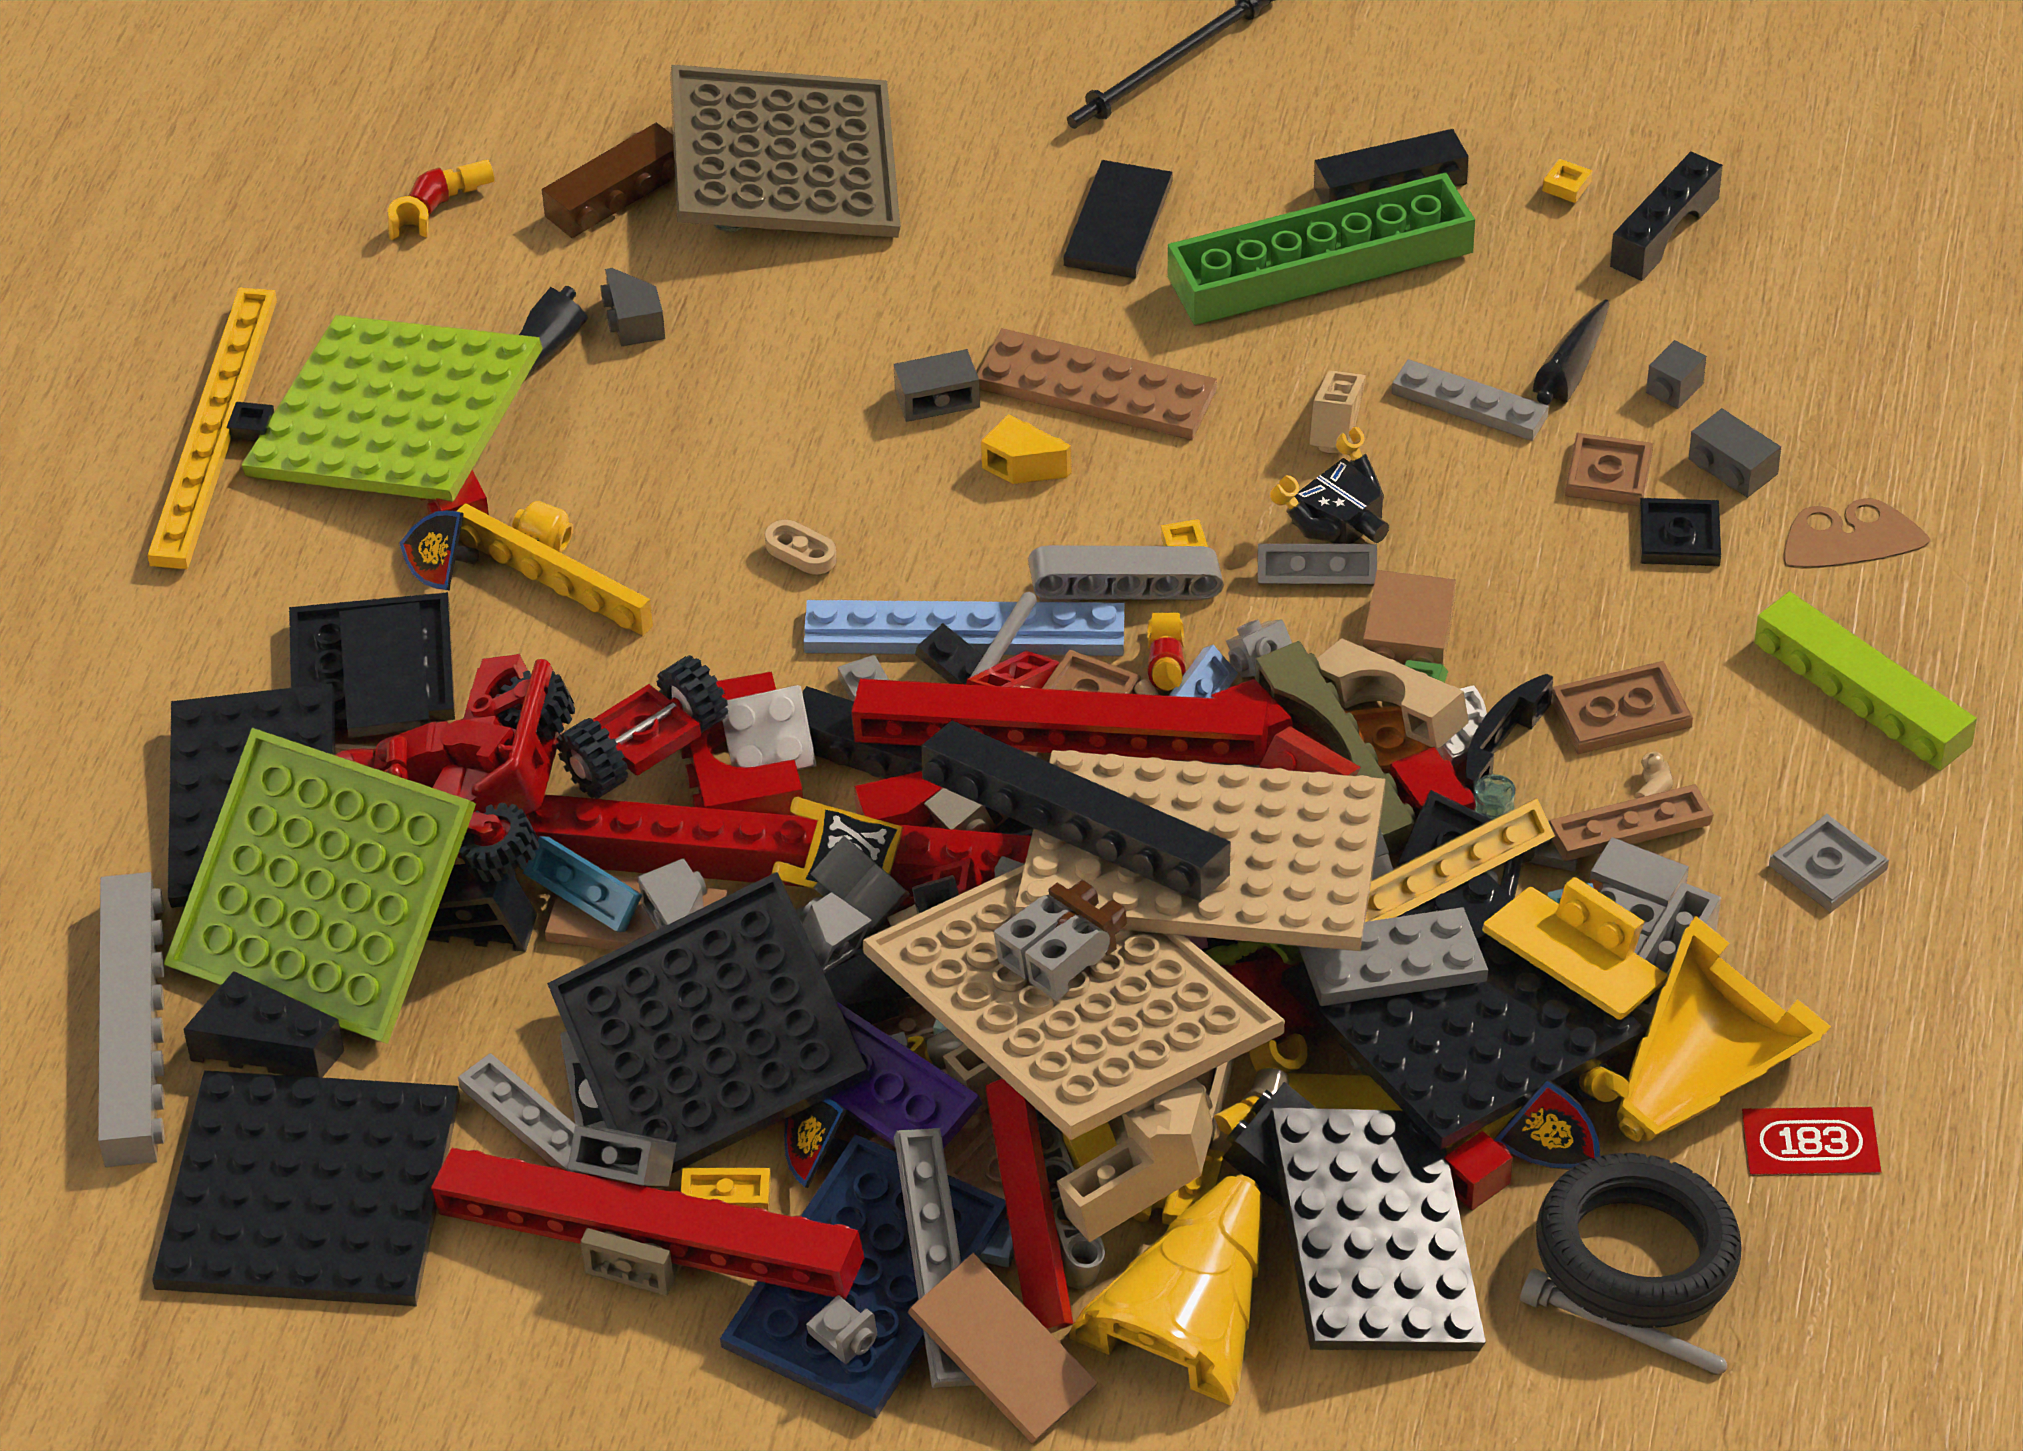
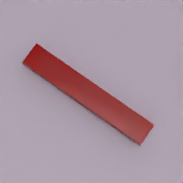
[985,1078,1073,1333]

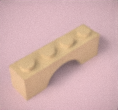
[1317,638,1469,749]

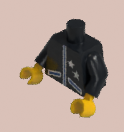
[1270,427,1389,544]

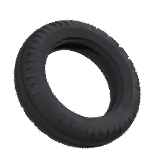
[1536,1153,1741,1328]

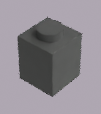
[1646,340,1707,409]

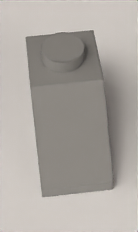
[638,858,707,930]
[799,892,872,974]

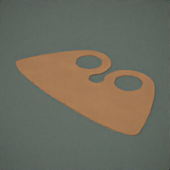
[1785,498,1931,567]

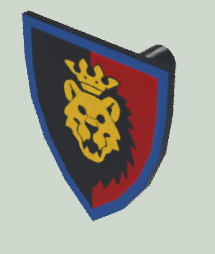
[399,511,479,591]
[1493,1079,1600,1169]
[784,1098,849,1188]

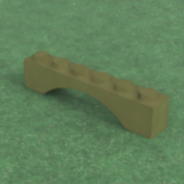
[1255,641,1416,858]

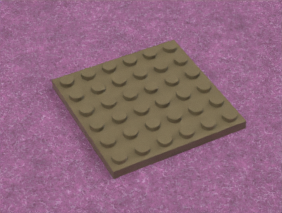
[670,65,901,238]

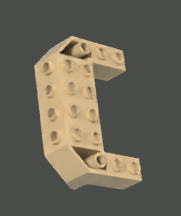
[943,1044,1213,1242]

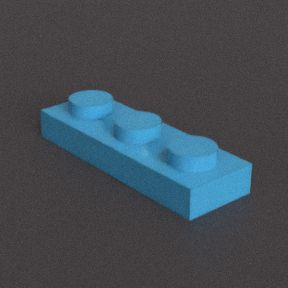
[523,836,643,932]

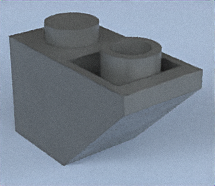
[600,268,665,347]

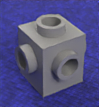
[1226,619,1292,678]

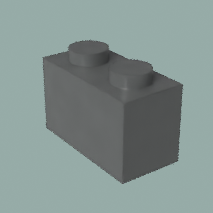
[893,349,980,422]
[1688,408,1781,498]
[567,1125,676,1186]

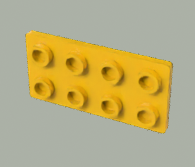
[1482,877,1668,1020]

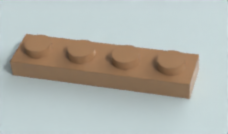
[1549,784,1714,862]

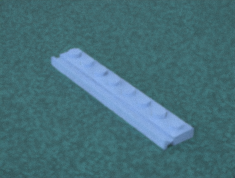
[804,600,1125,656]

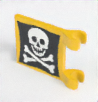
[772,797,904,889]

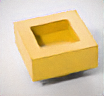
[1542,159,1593,203]
[1161,519,1208,547]

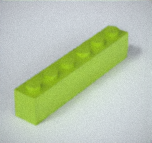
[1754,591,1977,771]

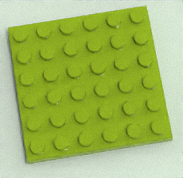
[242,315,543,502]
[164,728,476,1044]

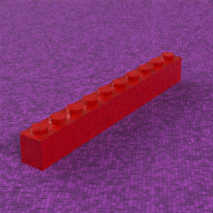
[852,679,1268,765]
[431,1147,865,1299]

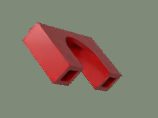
[680,671,803,816]

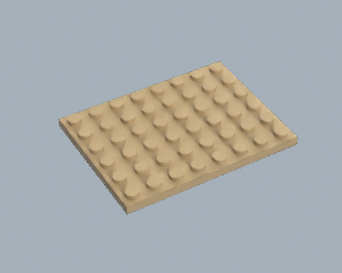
[1015,750,1385,951]
[863,864,1285,1140]

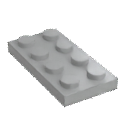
[1298,907,1488,1006]

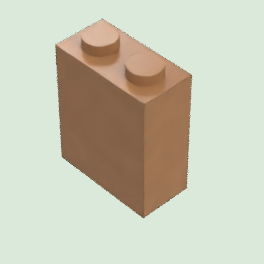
[1363,570,1456,665]

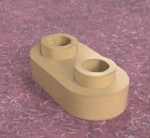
[765,520,837,575]

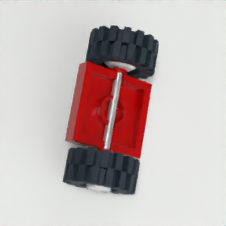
[556,655,728,799]

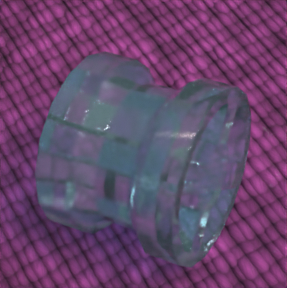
[1474,774,1516,820]

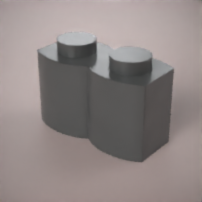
[811,836,910,931]

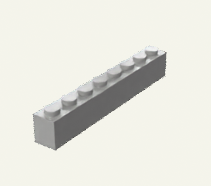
[98,872,165,1167]

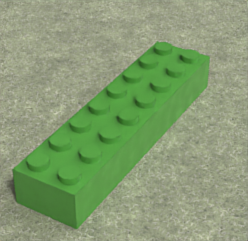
[1167,173,1475,325]

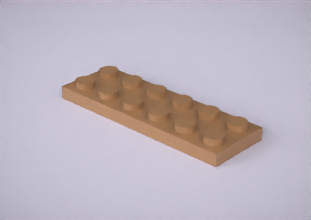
[977,328,1217,440]

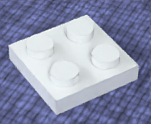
[723,685,817,770]

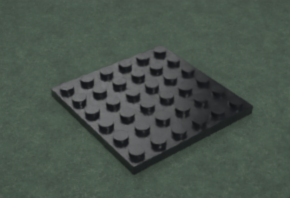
[547,872,871,1186]
[1281,872,1646,1150]
[152,1070,460,1306]

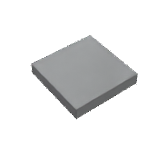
[1769,814,1889,913]

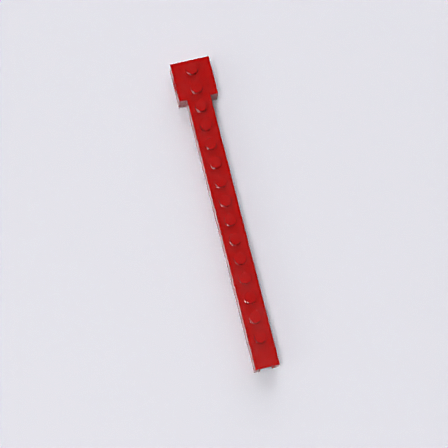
[525,794,1032,887]

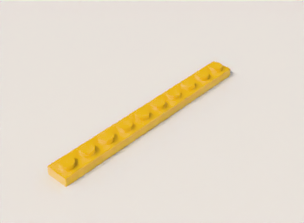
[147,288,277,569]

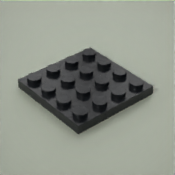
[289,592,456,731]

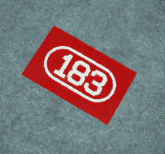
[1742,1107,1882,1175]

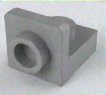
[806,1295,878,1364]

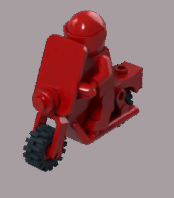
[335,654,575,882]

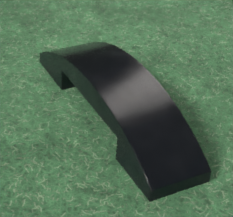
[1465,674,1553,802]

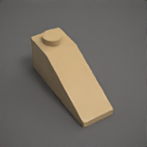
[1309,370,1366,453]

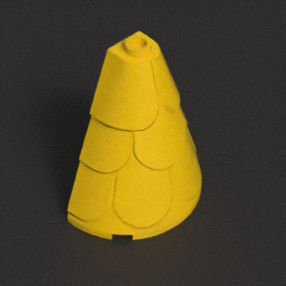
[1617,916,1831,1142]
[1069,1175,1264,1406]

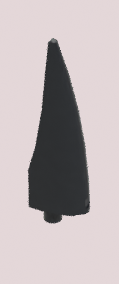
[519,286,588,374]
[1533,299,1610,405]

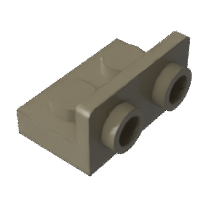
[581,1228,682,1296]

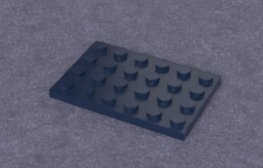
[720,1134,1007,1419]

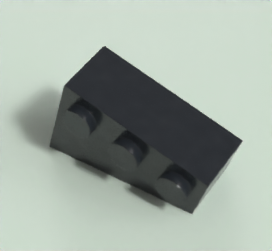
[426,864,537,952]
[183,971,344,1078]

